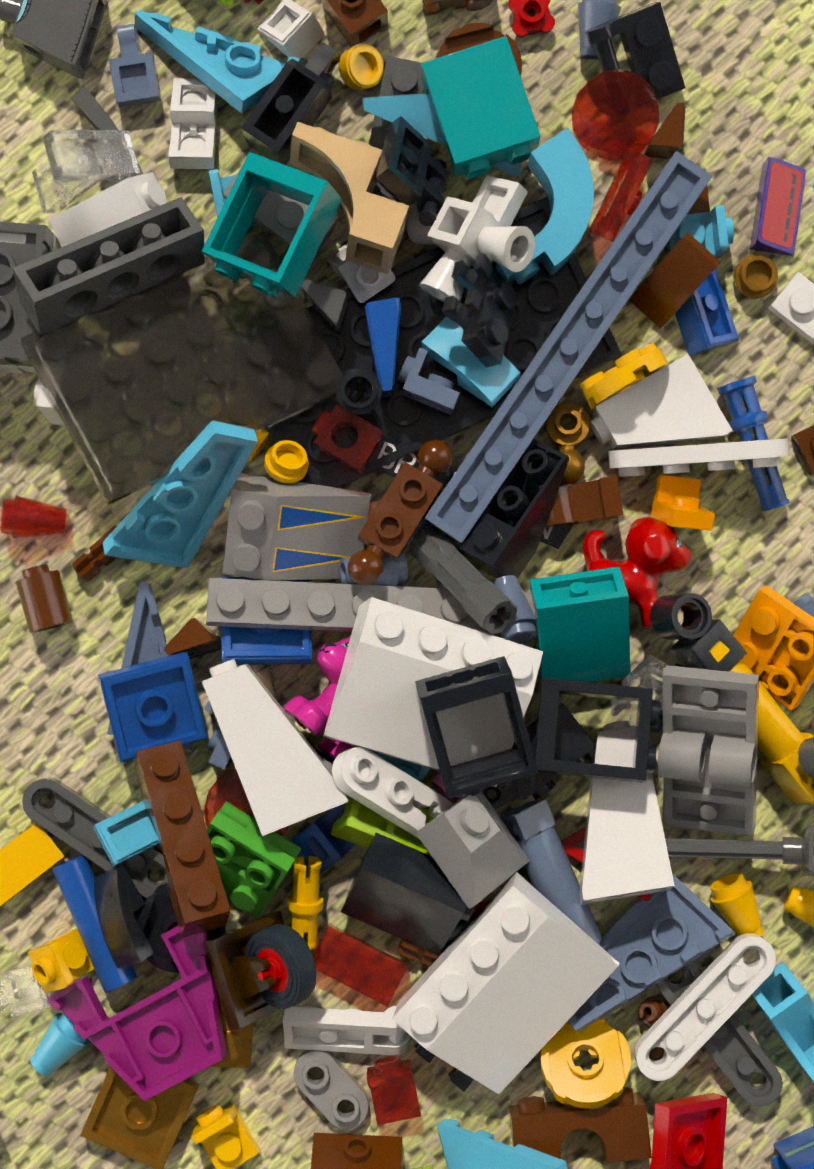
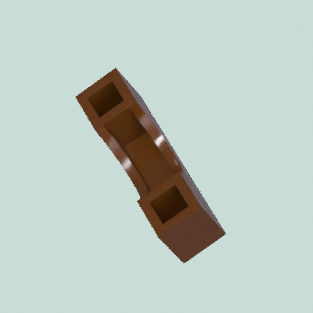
[135,740,231,938]

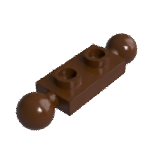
[348,440,453,585]

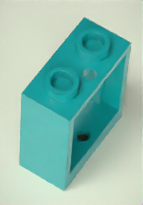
[201,152,342,298]

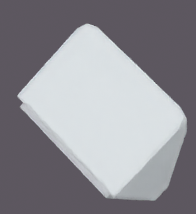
[257,0,324,60]

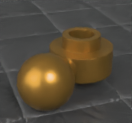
[546,403,590,484]

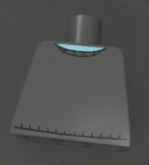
[0,0,108,79]

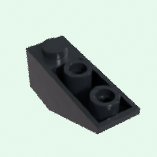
[459,439,570,579]

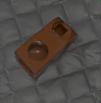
[545,475,623,528]

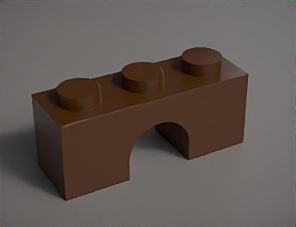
[508,1087,652,1163]

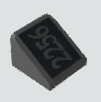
[301,279,348,332]

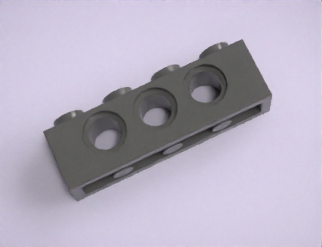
[13,197,205,335]

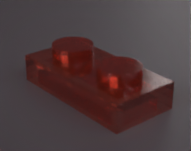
[313,923,408,1007]

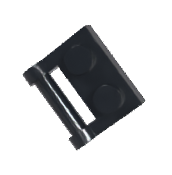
[585,2,686,117]

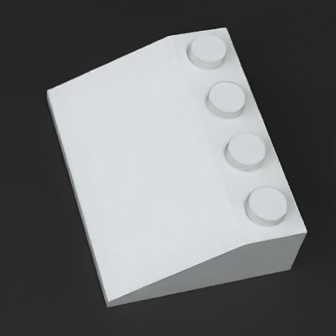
[323,597,543,787]
[392,872,619,1094]

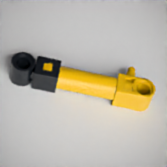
[650,593,814,806]

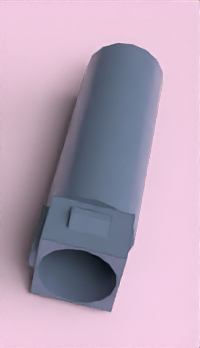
[500,799,603,944]

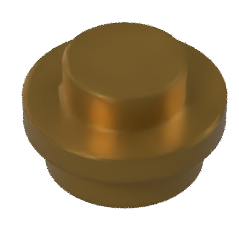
[733,254,778,299]

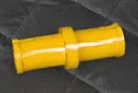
[288,856,324,950]

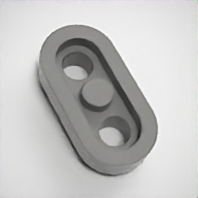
[294,1050,369,1129]

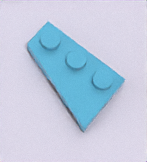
[437,1119,568,1169]

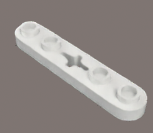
[332,747,454,839]

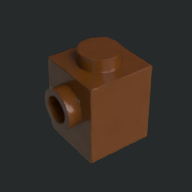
[322,0,388,47]

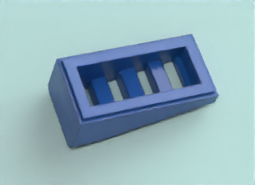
[365,298,401,398]

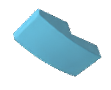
[421,316,520,407]

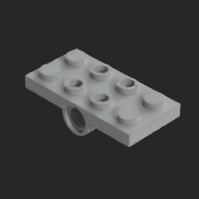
[658,665,759,837]

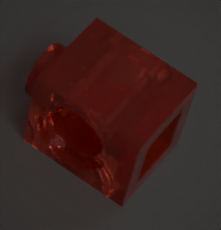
[312,404,384,475]

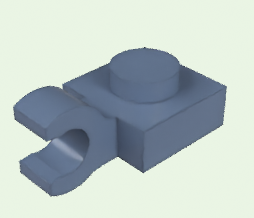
[109,24,162,107]

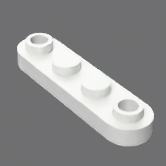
[608,438,789,477]
[634,933,776,1081]

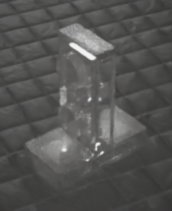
[32,130,140,214]

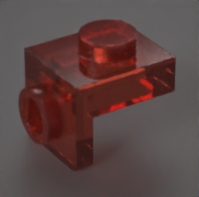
[367,1056,421,1125]

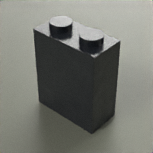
[340,832,475,955]

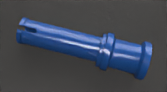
[717,375,790,511]

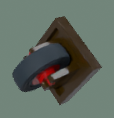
[203,911,317,1030]

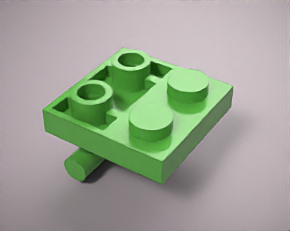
[207,801,302,918]

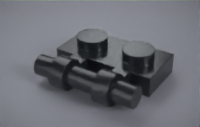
[376,116,449,226]

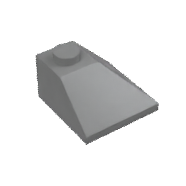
[415,791,530,909]

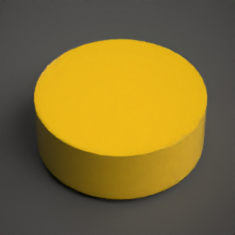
[339,43,384,91]

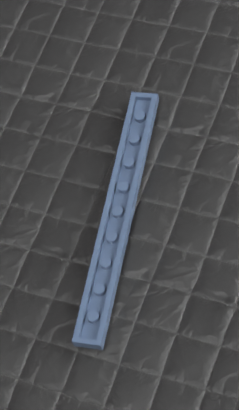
[424,151,712,544]

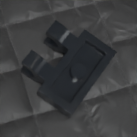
[442,253,517,368]

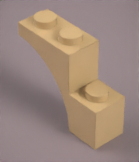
[290,122,409,274]

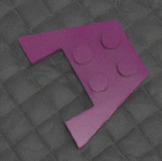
[47,926,227,1101]

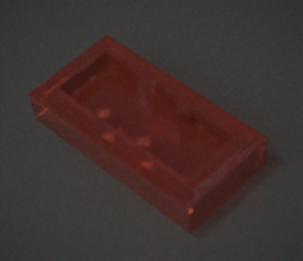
[589,151,653,242]

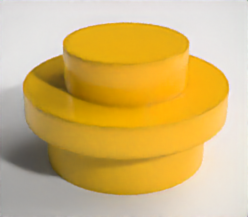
[264,440,309,483]

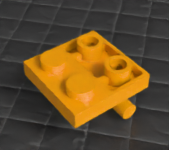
[733,585,814,711]

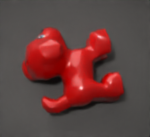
[582,517,692,627]

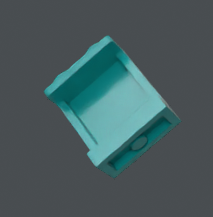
[421,36,541,178]
[530,567,631,682]

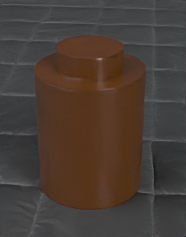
[15,564,73,633]

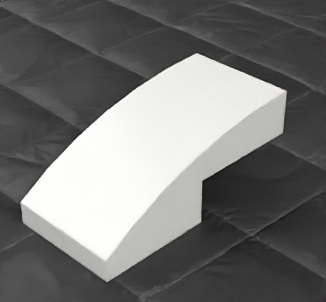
[168,78,218,170]

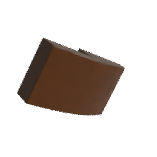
[629,232,721,329]

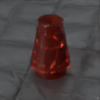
[1,495,67,539]

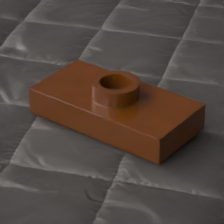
[311,1133,402,1169]

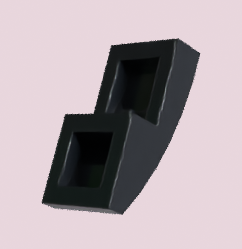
[94,865,154,969]

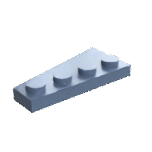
[567,874,736,1032]

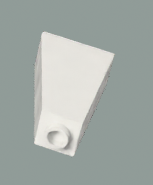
[202,659,349,836]
[579,721,675,905]

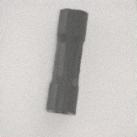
[409,526,517,635]

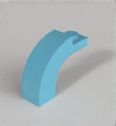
[495,128,594,284]
[751,962,814,1084]

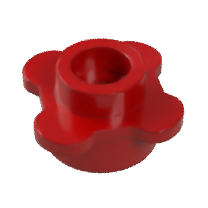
[508,0,555,37]

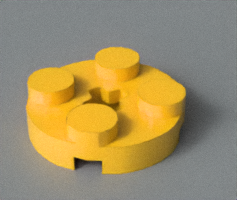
[580,343,669,410]
[540,1019,631,1108]

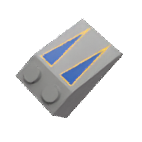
[222,473,372,581]

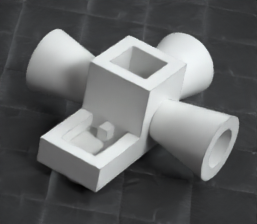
[407,175,535,302]

